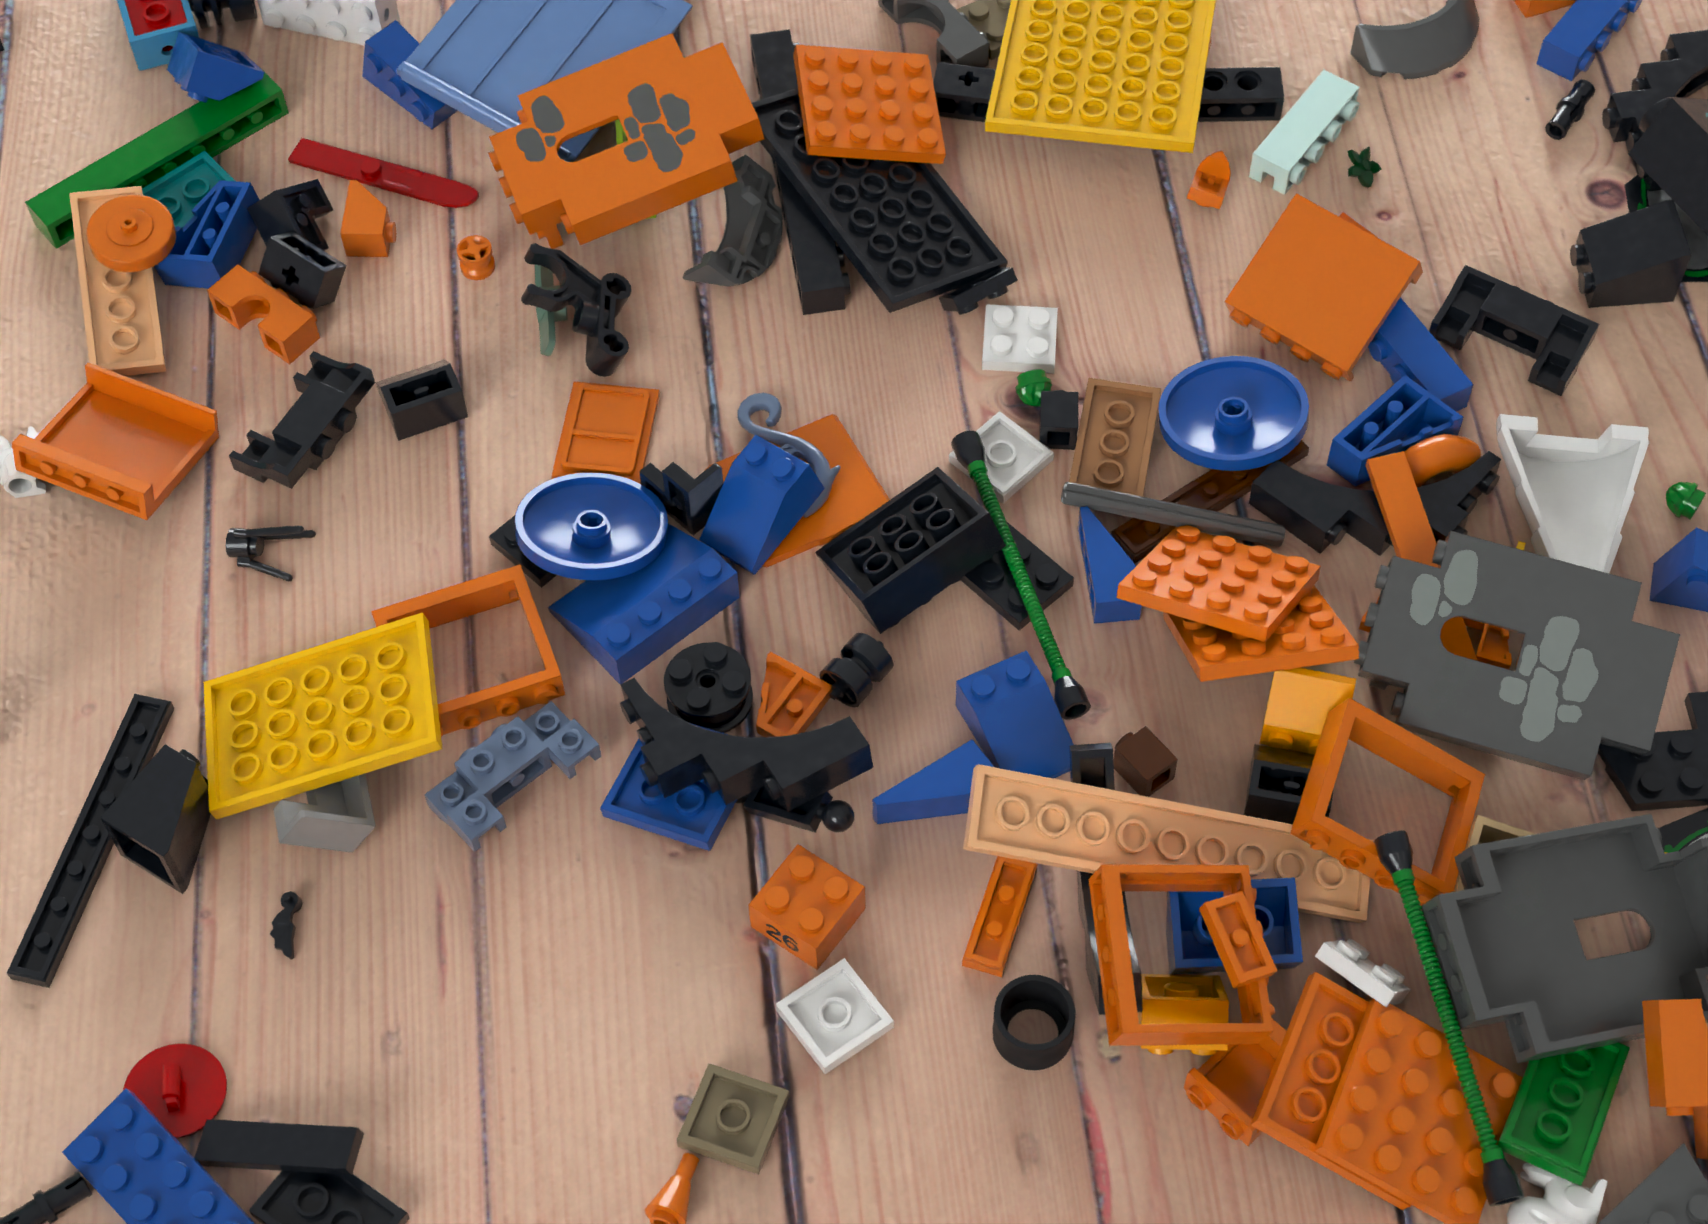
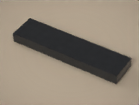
[194,1119,364,1175]

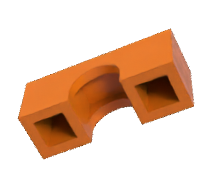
[207,264,320,365]

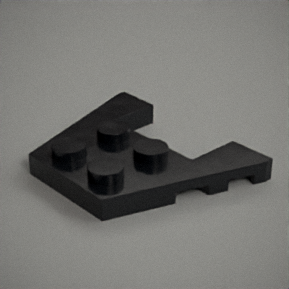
[1598,692,1708,811]

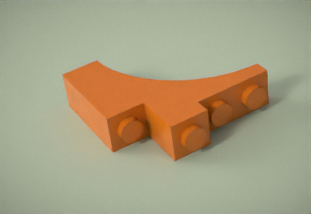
[1642,999,1708,1160]

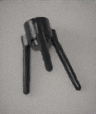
[226,526,316,581]

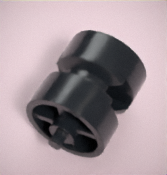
[820,633,894,708]

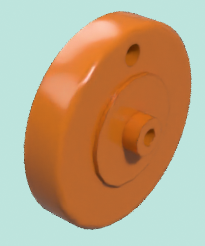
[86,195,176,272]

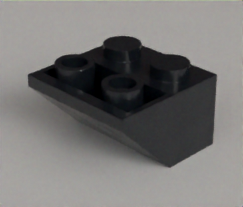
[375,359,468,441]
[1244,744,1334,824]

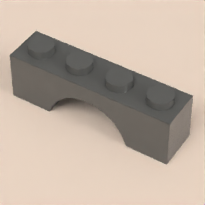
[878,0,990,68]

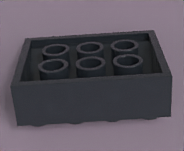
[815,467,1006,634]

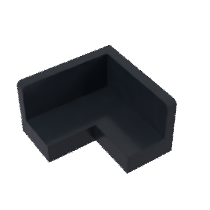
[247,179,334,251]
[639,462,723,536]

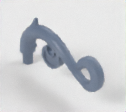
[737,393,841,518]

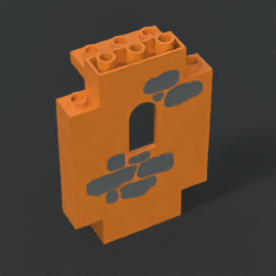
[488,33,765,249]

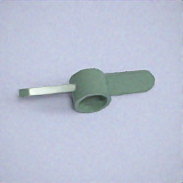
[534,264,568,356]

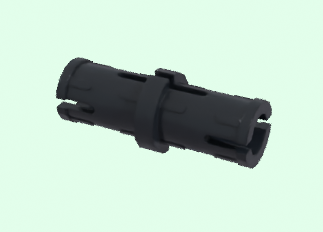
[1545,79,1595,140]
[0,1171,92,1224]

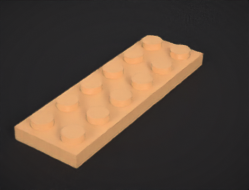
[69,186,166,376]

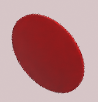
[123,1043,227,1138]

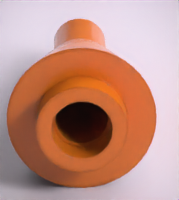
[645,1153,699,1224]

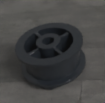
[664,642,753,733]

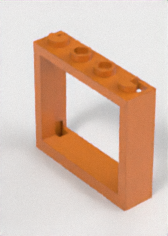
[371,564,565,737]
[1290,698,1485,906]
[1089,864,1275,1046]

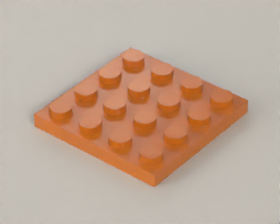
[793,44,946,164]
[1116,525,1321,642]
[1163,585,1359,682]
[1250,972,1411,1210]
[1314,999,1523,1224]

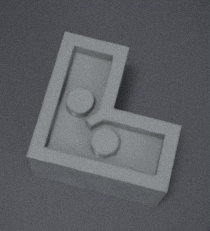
[273,774,376,853]

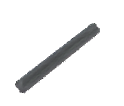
[1061,482,1285,547]

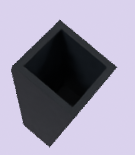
[1570,200,1692,308]
[100,744,211,894]

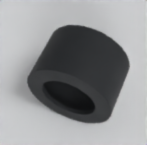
[993,975,1076,1070]

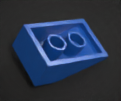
[699,435,825,575]
[955,650,1074,779]

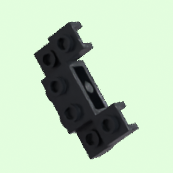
[1429,265,1599,396]
[229,351,375,489]

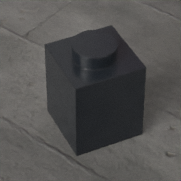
[1039,390,1078,450]

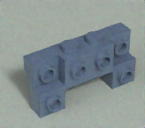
[424,701,601,852]

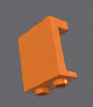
[1184,1018,1287,1146]

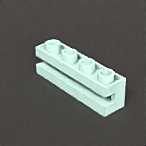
[1249,70,1360,195]

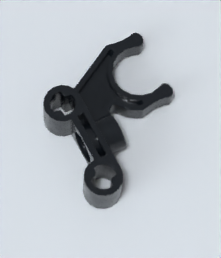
[521,243,632,377]

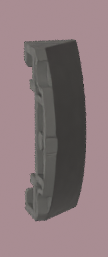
[1350,0,1480,79]
[683,155,783,287]

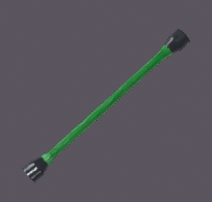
[951,430,1091,720]
[1374,831,1524,1206]

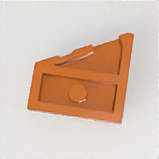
[756,651,832,737]

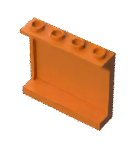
[1224,193,1423,382]
[12,362,219,520]

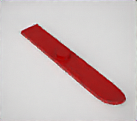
[288,138,479,208]

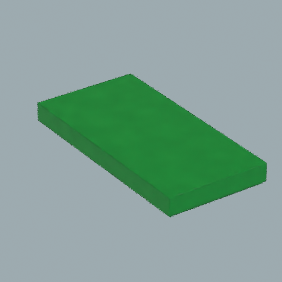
[1497,1043,1630,1186]

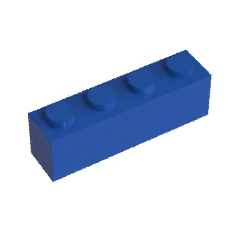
[1536,0,1642,81]
[1368,297,1474,412]

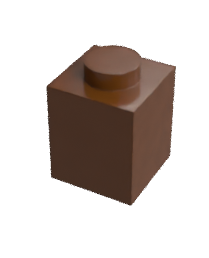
[1113,726,1178,797]

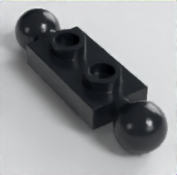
[736,786,854,833]

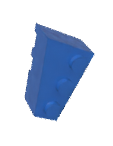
[362,20,458,129]
[154,180,259,289]
[1327,375,1464,487]
[1649,527,1708,612]

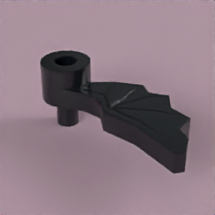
[270,892,303,959]

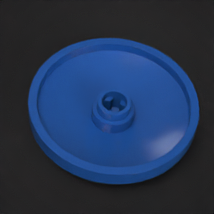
[1158,356,1309,471]
[515,473,668,580]

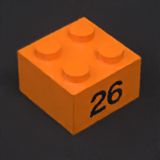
[748,844,866,970]

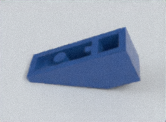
[1078,506,1142,624]
[872,739,994,824]

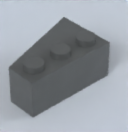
[1598,1143,1708,1224]

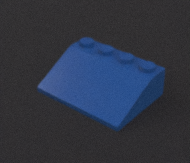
[548,523,740,684]

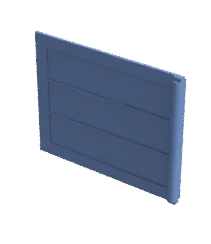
[397,0,693,162]

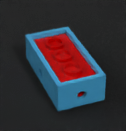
[117,0,200,71]

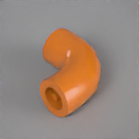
[1404,434,1481,488]

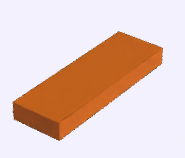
[962,856,1038,977]

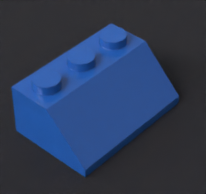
[167,31,265,102]
[1166,877,1303,975]

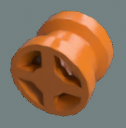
[456,235,495,280]

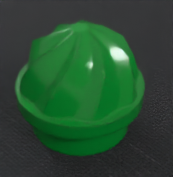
[1015,369,1052,407]
[1666,482,1706,520]

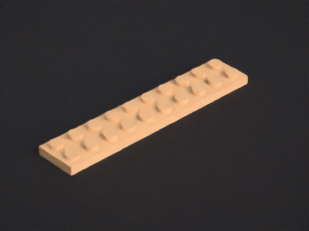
[963,764,1373,923]

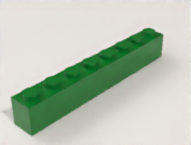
[25,73,289,249]

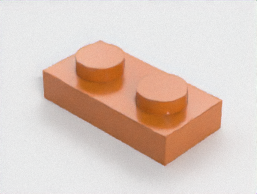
[1199,891,1277,988]

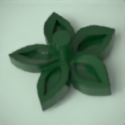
[1347,146,1382,188]

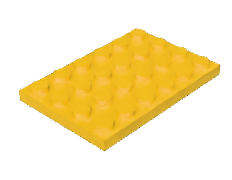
[203,612,442,820]

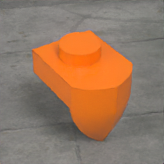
[1187,150,1231,209]

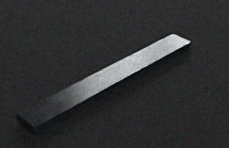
[7,694,174,988]

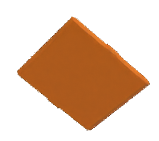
[705,414,890,568]

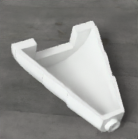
[1496,414,1649,574]

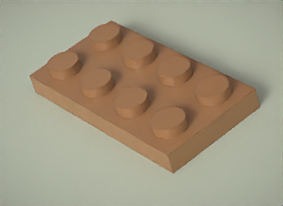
[1065,378,1161,506]

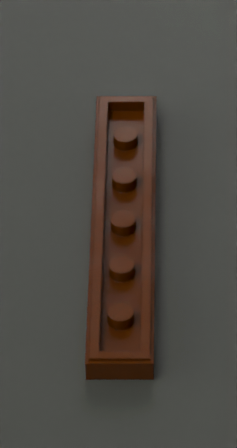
[1111,440,1309,564]

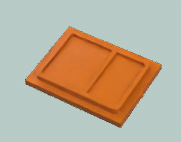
[551,381,660,484]

